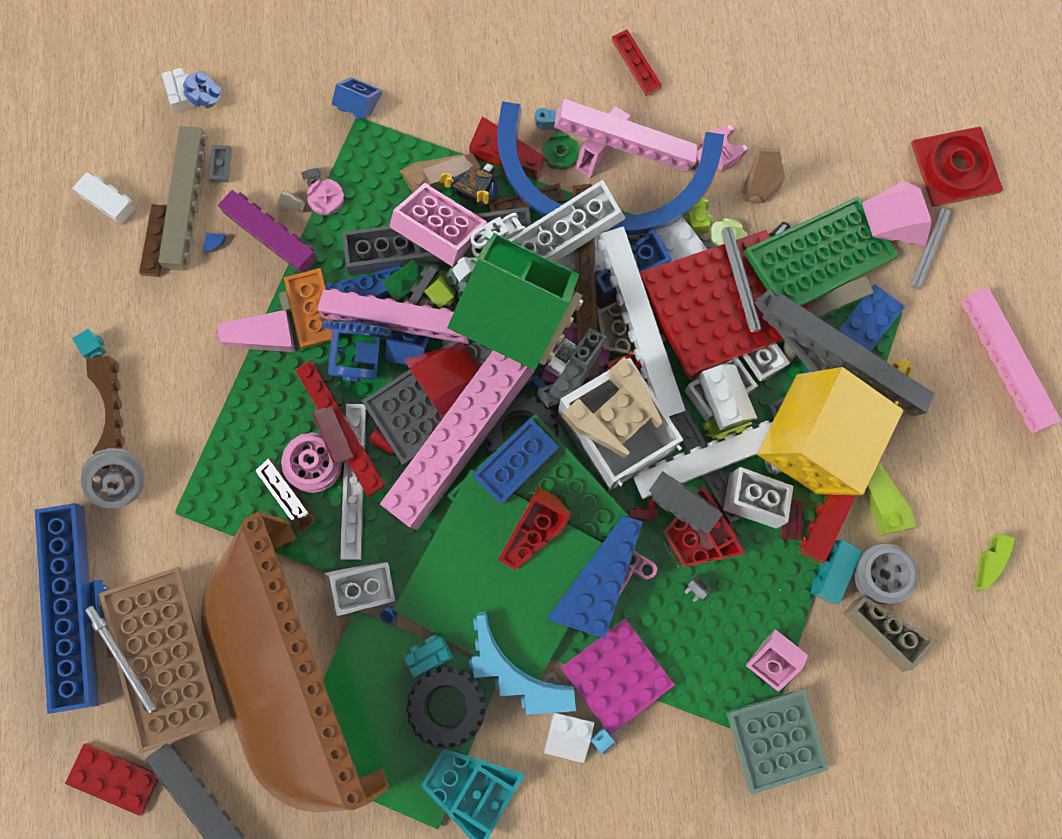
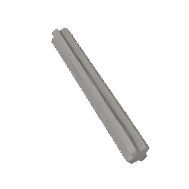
[911,208,951,289]

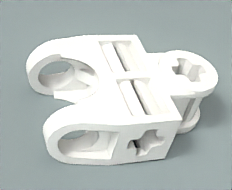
[471,213,525,258]

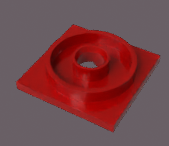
[911,126,1003,207]

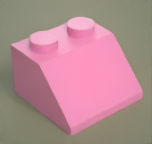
[746,629,808,692]

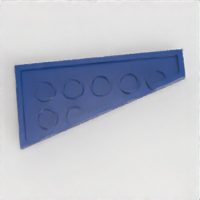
[547,515,643,638]

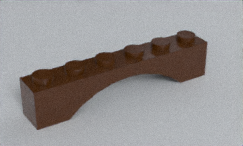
[86,356,125,470]

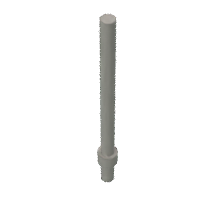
[85,606,156,714]

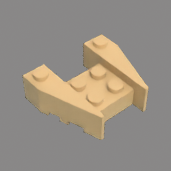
[562,357,663,458]

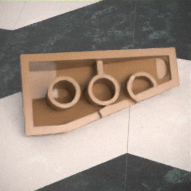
[400,153,481,194]

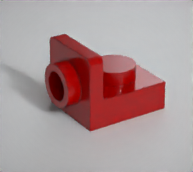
[628,499,657,522]

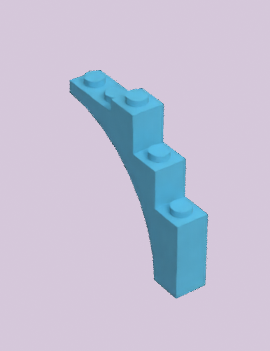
[469,611,576,715]

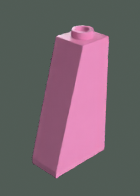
[575,106,631,178]
[216,310,295,352]

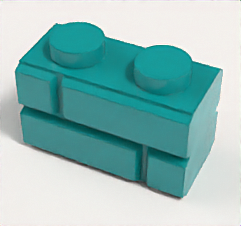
[404,635,454,679]

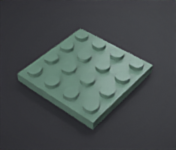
[726,688,829,795]

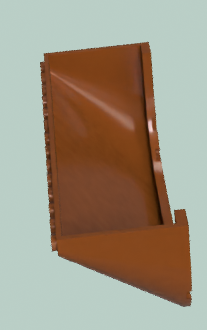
[201,512,390,812]

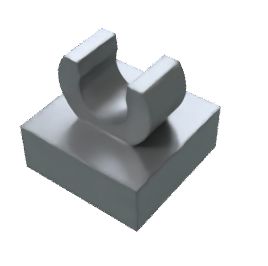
[301,167,321,187]
[685,575,711,602]

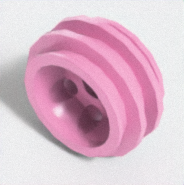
[281,432,343,493]

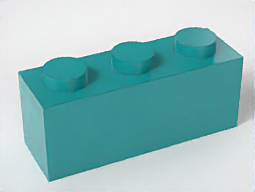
[810,540,862,605]

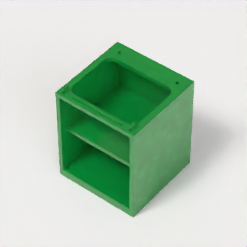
[447,233,579,370]

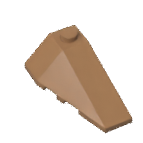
[745,148,785,204]

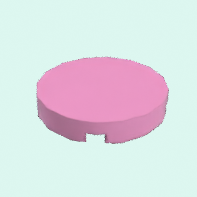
[307,179,344,215]

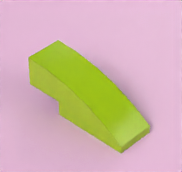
[974,534,1015,592]

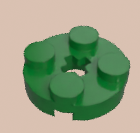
[543,133,579,169]

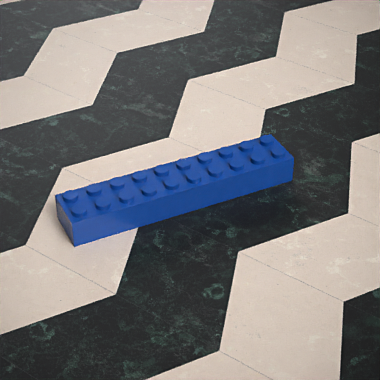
[35,503,99,714]

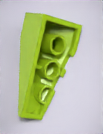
[865,462,917,536]

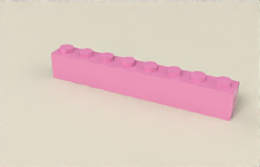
[554,99,697,172]
[961,287,1061,434]
[317,289,470,344]

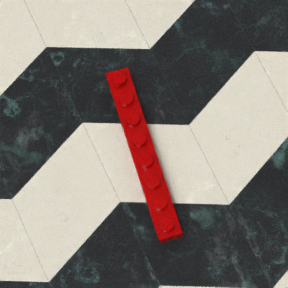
[295,360,386,497]

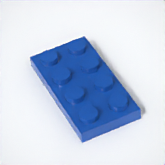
[472,418,559,504]

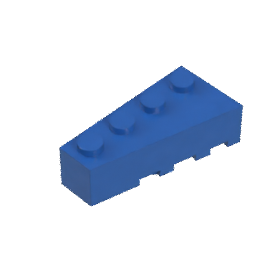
[596,228,672,300]

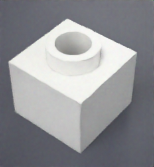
[452,257,477,282]

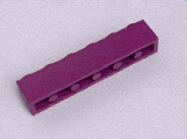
[217,190,318,273]

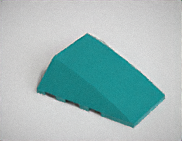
[421,748,525,839]

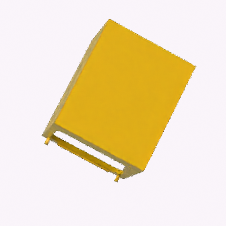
[756,367,903,495]

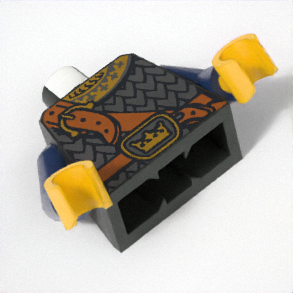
[440,164,497,210]

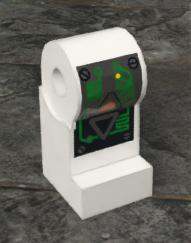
[545,338,577,377]

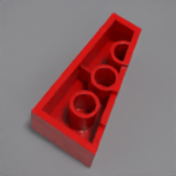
[469,116,544,180]

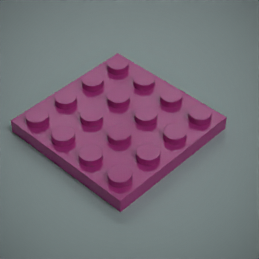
[561,619,674,735]

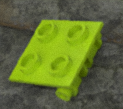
[703,418,752,439]

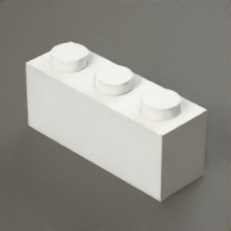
[72,172,136,225]

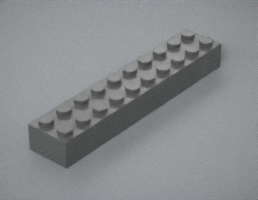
[342,207,531,275]

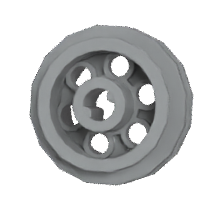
[81,448,145,509]
[853,543,918,605]

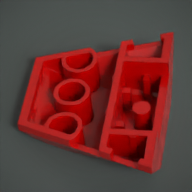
[404,343,480,418]
[663,485,746,567]

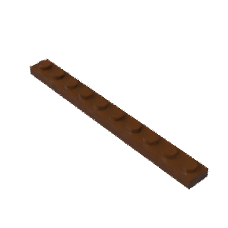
[573,184,599,374]

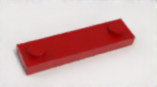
[612,29,662,96]

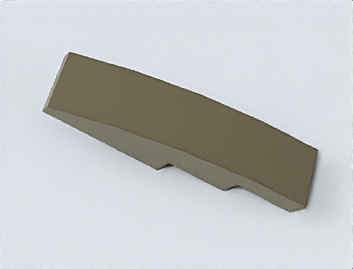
[807,276,874,319]

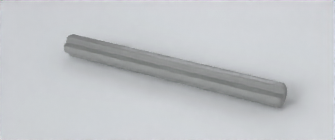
[721,227,761,332]

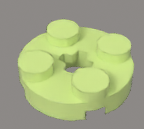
[709,218,747,246]

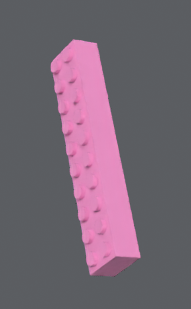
[380,350,535,531]

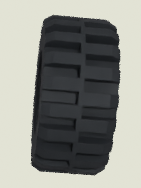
[485,394,559,454]
[406,667,486,749]

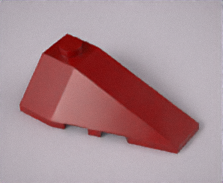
[498,486,571,570]

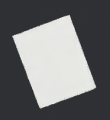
[743,344,790,381]

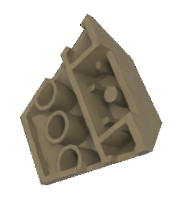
[597,294,653,355]

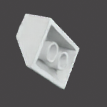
[699,364,757,431]

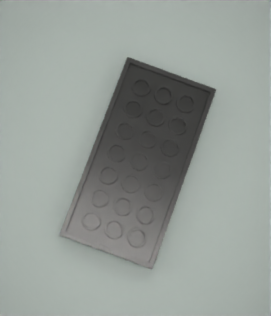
[362,339,534,465]

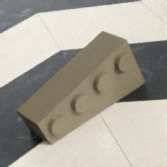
[843,596,937,672]

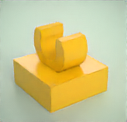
[893,359,913,377]

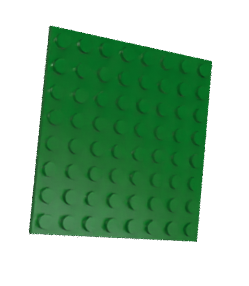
[393,470,602,680]
[323,611,498,829]

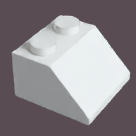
[544,713,594,763]

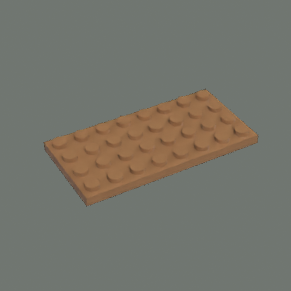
[99,567,223,753]

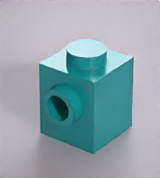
[72,328,107,359]

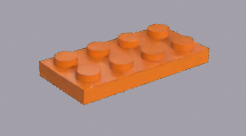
[284,268,334,349]

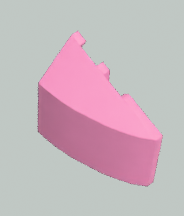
[862,181,932,248]

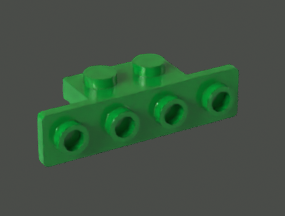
[382,260,441,301]

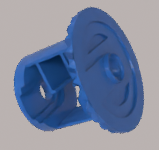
[322,321,392,382]

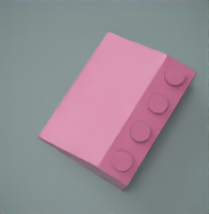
[390,183,487,267]

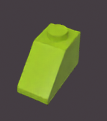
[424,269,456,308]

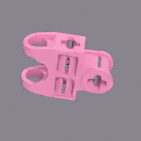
[694,125,748,173]

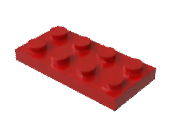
[65,743,158,816]

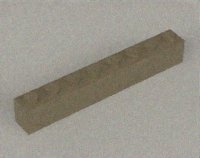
[158,126,208,271]

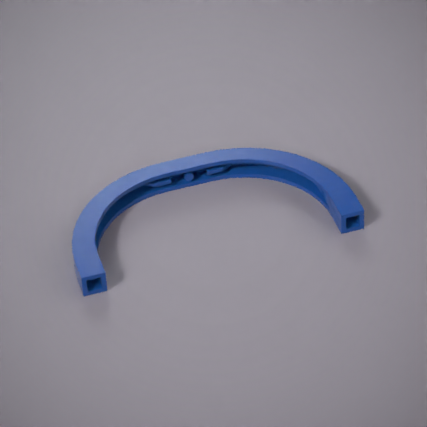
[497,101,725,235]

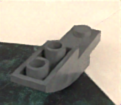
[549,328,607,400]

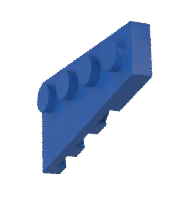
[325,266,401,299]

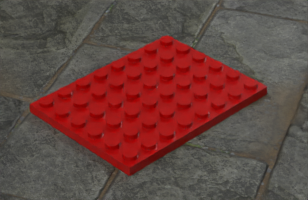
[639,230,811,377]

